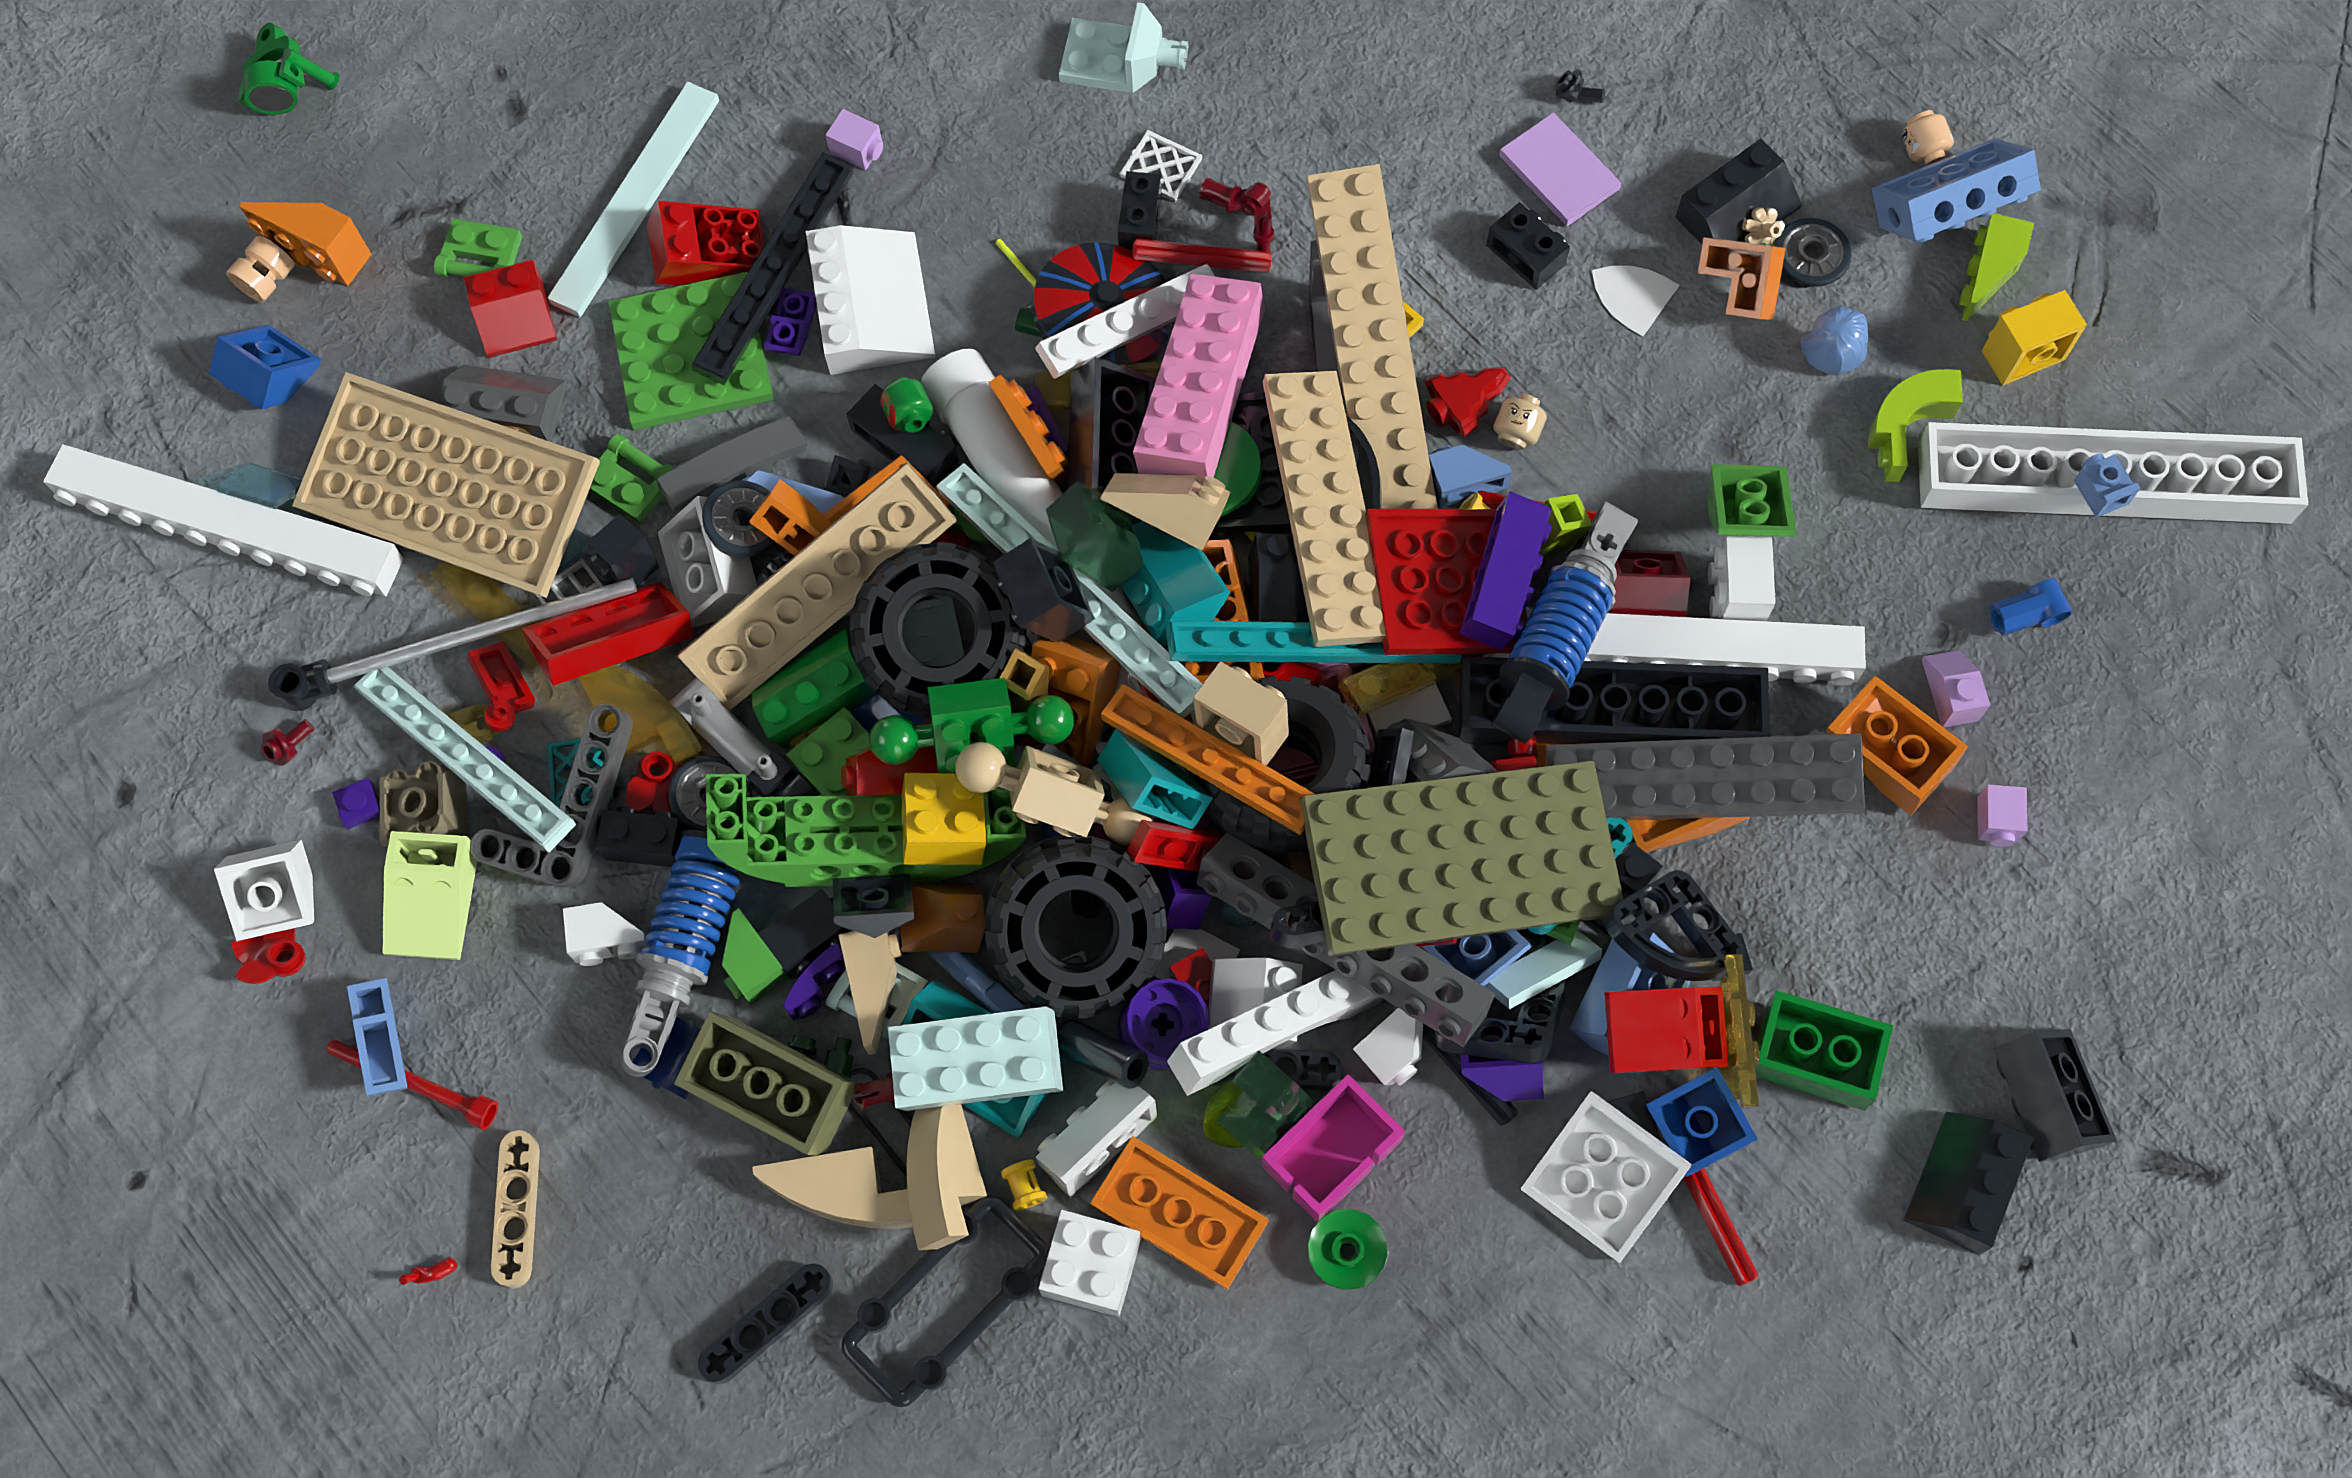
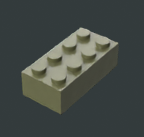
[674,1012,857,1156]

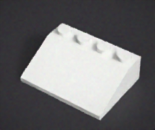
[806,225,936,375]

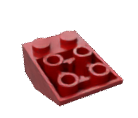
[647,200,765,286]
[1604,987,1729,1073]

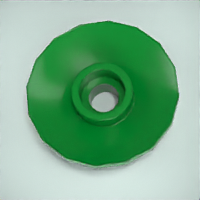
[1308,1209,1388,1290]

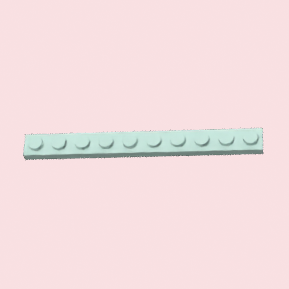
[936,463,1203,718]

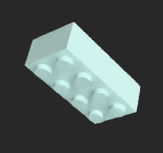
[888,1006,1063,1111]

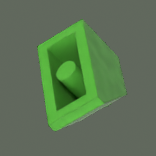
[722,908,789,1005]

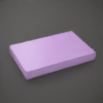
[1499,112,1621,227]

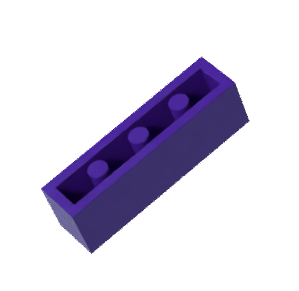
[1459,491,1552,650]

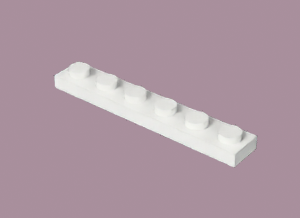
[1035,263,1215,379]

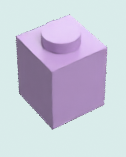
[825,109,883,171]
[1977,784,2027,847]

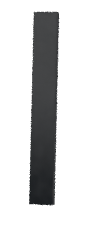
[692,152,854,385]

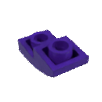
[764,288,817,356]
[783,943,846,1021]

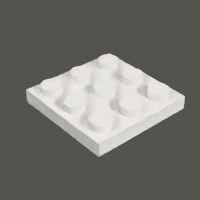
[1521,1091,1692,1263]

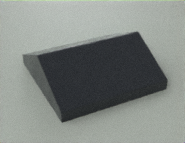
[832,874,914,938]

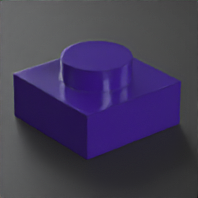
[332,778,380,829]

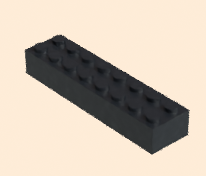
[1458,656,1770,745]

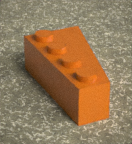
[1185,540,1264,684]

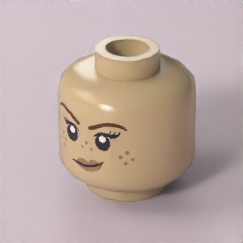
[1493,393,1547,450]

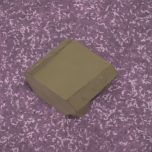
[379,761,470,847]

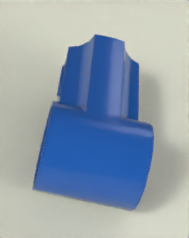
[1989,578,2073,636]

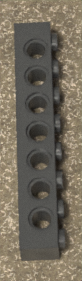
[1196,832,1495,1047]

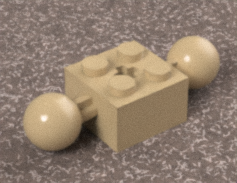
[955,742,1153,847]

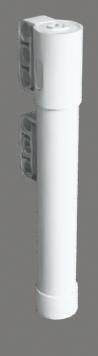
[921,349,1197,755]

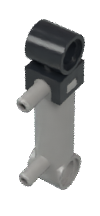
[668,678,819,797]

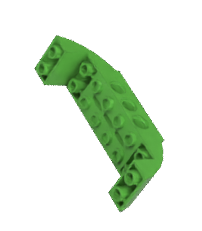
[706,774,1026,887]

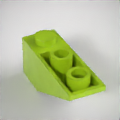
[1959,213,2034,321]

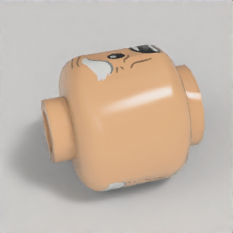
[1901,110,1954,166]

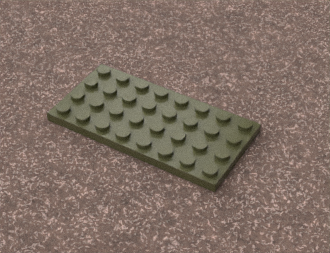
[1299,761,1623,957]

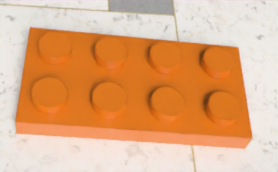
[1090,1136,1269,1291]

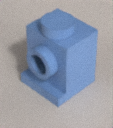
[2074,453,2141,518]

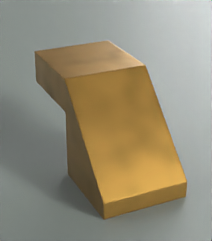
[1000,648,1049,737]

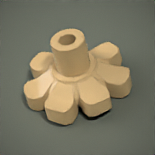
[1742,207,1784,246]

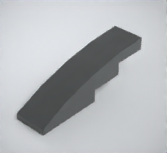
[656,416,807,511]

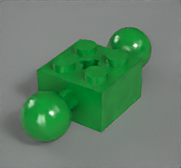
[869,678,1074,774]

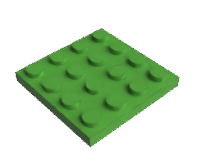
[608,272,774,430]

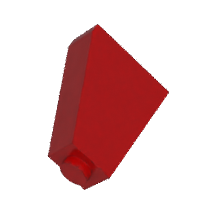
[841,719,938,796]

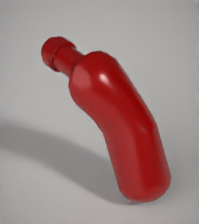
[399,1257,457,1285]

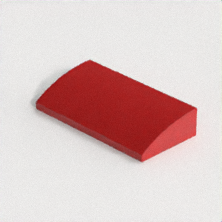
[522,581,694,686]

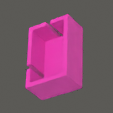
[1261,1074,1405,1223]

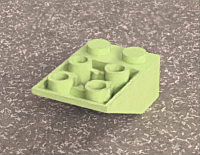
[383,831,477,960]

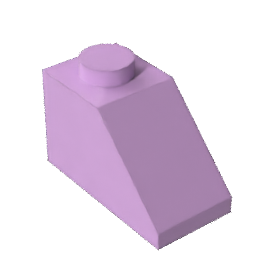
[1922,650,1991,727]

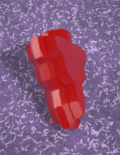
[1424,367,1511,437]

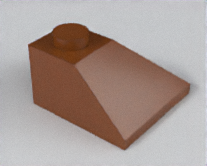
[899,882,985,953]

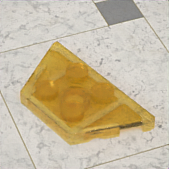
[1719,954,1760,1108]

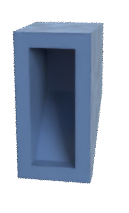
[1428,444,1512,508]

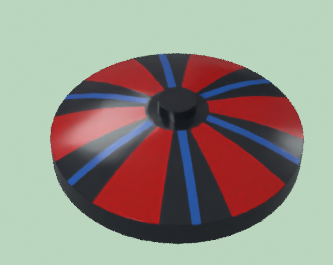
[1032,242,1173,369]

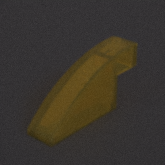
[578,665,705,765]

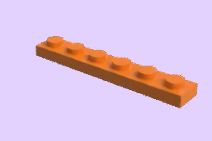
[1101,684,1315,835]

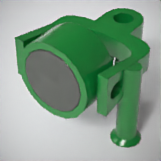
[237,22,339,115]

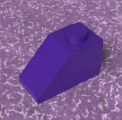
[1154,865,1212,930]
[1460,1039,1544,1101]

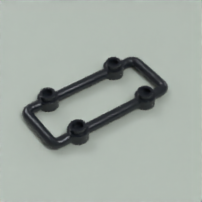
[841,1195,1050,1407]

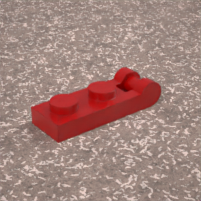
[1126,820,1223,872]

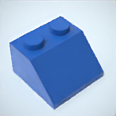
[208,325,322,409]
[1646,1067,1758,1177]

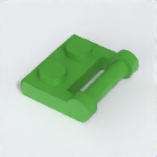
[434,218,522,277]
[588,434,675,524]

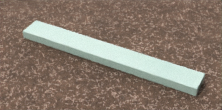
[548,82,719,318]
[353,667,576,852]

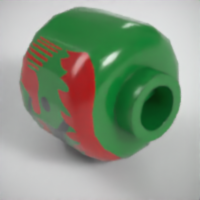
[880,377,933,433]

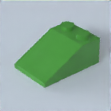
[1707,464,1796,537]

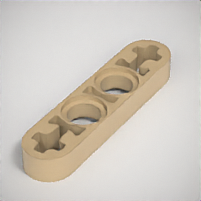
[491,1130,540,1289]

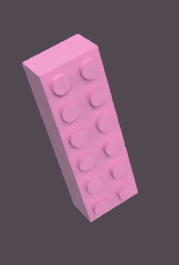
[1133,274,1265,478]

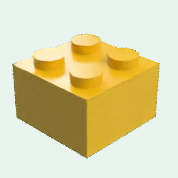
[1981,290,2087,386]
[901,773,986,865]

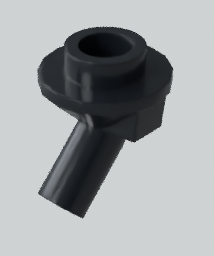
[1555,69,1605,103]

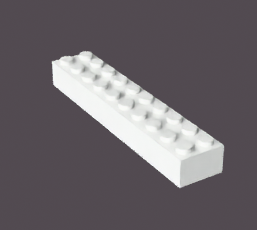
[1918,422,2308,524]

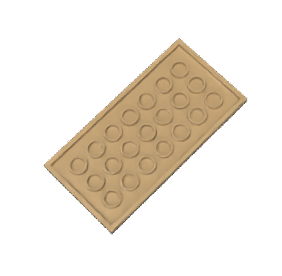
[292,372,600,598]

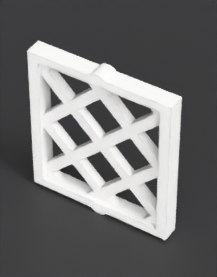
[1120,130,1202,202]

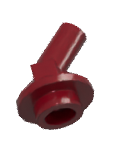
[261,719,315,766]

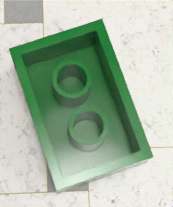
[1748,990,1894,1111]

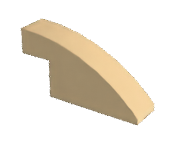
[907,1104,987,1250]
[752,1147,913,1229]

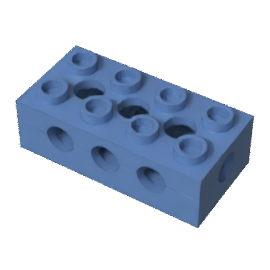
[1872,138,2041,242]

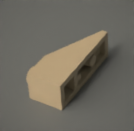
[839,931,902,1055]

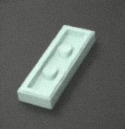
[1485,930,1602,1009]

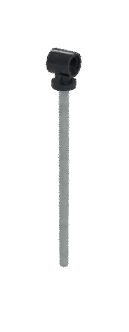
[268,578,637,711]

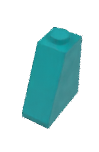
[1097,729,1213,830]

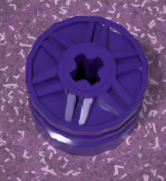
[1117,978,1210,1070]

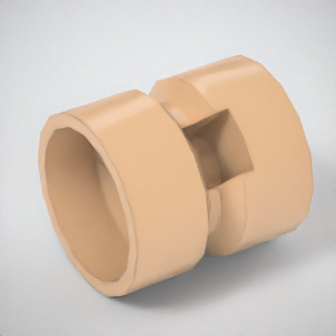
[226,235,295,303]

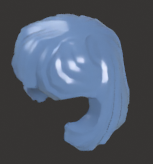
[1799,306,1868,375]

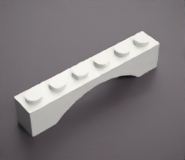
[1167,970,1383,1096]

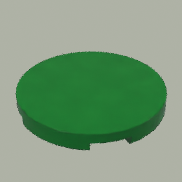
[1214,422,1262,520]

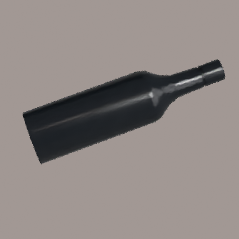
[1056,1020,1149,1089]

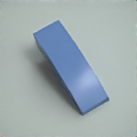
[347,978,407,1097]

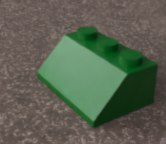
[752,629,876,749]

